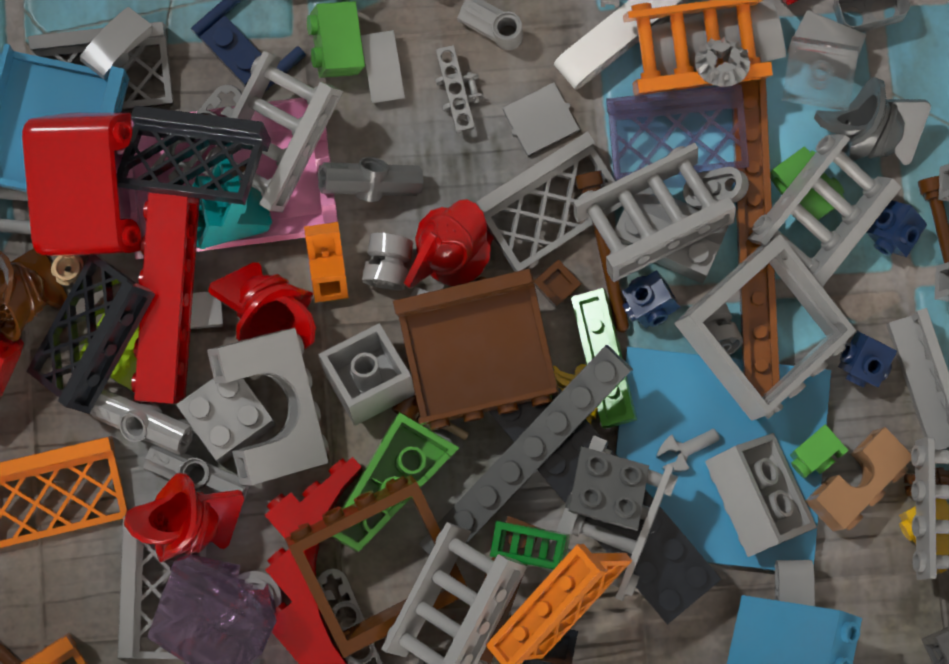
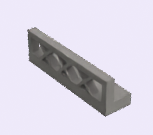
[886,308,949,450]

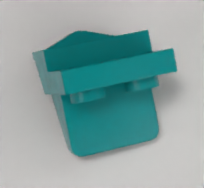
[192,155,272,249]

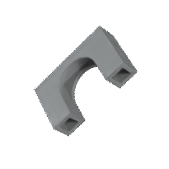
[207,328,329,485]

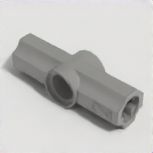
[90,389,194,456]
[143,444,250,503]

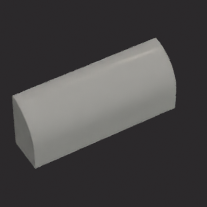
[651,0,786,76]

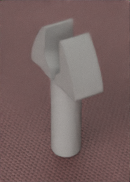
[656,429,720,472]

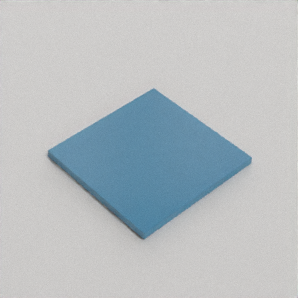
[616,347,831,571]

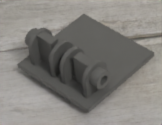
[565,446,649,531]

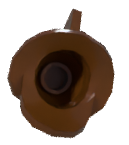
[0,248,67,342]

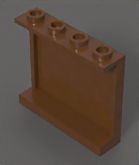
[393,269,559,430]

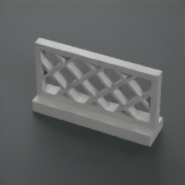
[28,22,174,110]
[475,131,622,272]
[117,516,207,660]

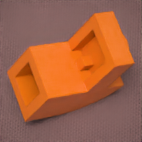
[304,222,349,303]

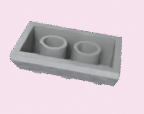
[614,187,729,284]
[705,433,817,557]

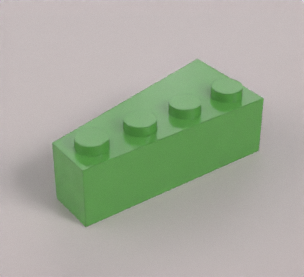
[331,412,459,552]

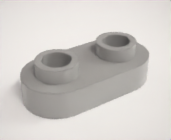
[683,167,749,209]

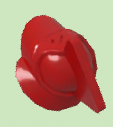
[404,199,494,289]
[208,262,316,350]
[124,473,244,562]

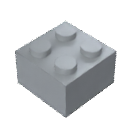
[318,323,416,426]
[176,378,276,465]

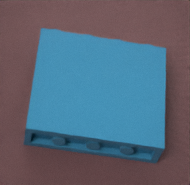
[0,44,129,192]
[727,595,862,664]

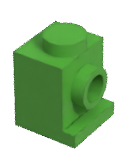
[789,424,849,478]

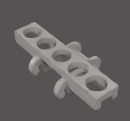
[435,45,484,134]

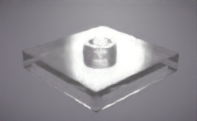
[782,36,860,111]

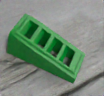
[490,521,570,570]

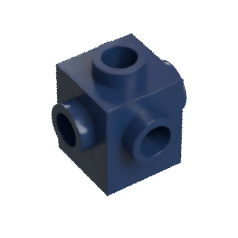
[866,200,927,258]
[622,270,681,328]
[838,331,897,388]

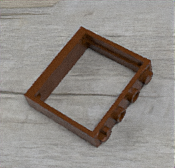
[285,475,467,658]

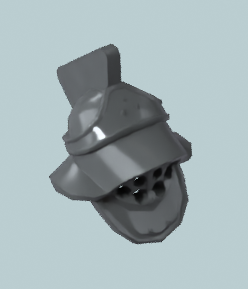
[814,77,931,166]

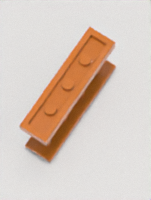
[623,0,773,96]

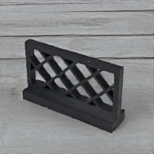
[116,106,271,205]
[26,254,156,414]

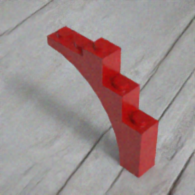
[265,457,363,664]

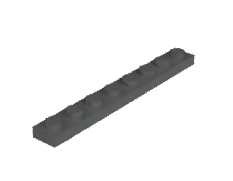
[419,345,633,555]

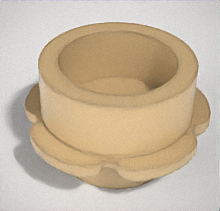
[51,255,84,286]

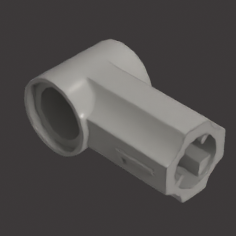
[457,0,523,50]

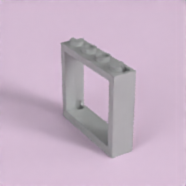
[674,234,856,421]

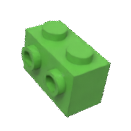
[307,1,365,78]

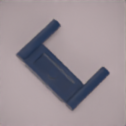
[190,0,306,93]

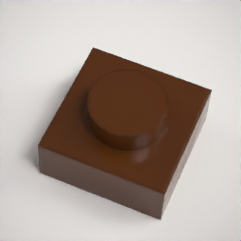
[534,259,581,308]

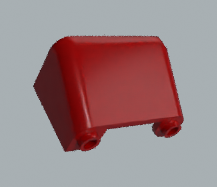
[22,113,141,256]

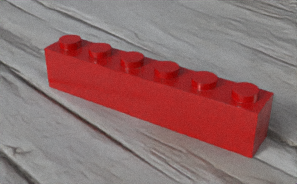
[131,193,200,404]

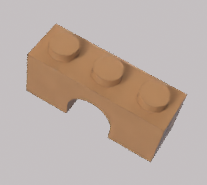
[805,427,911,531]

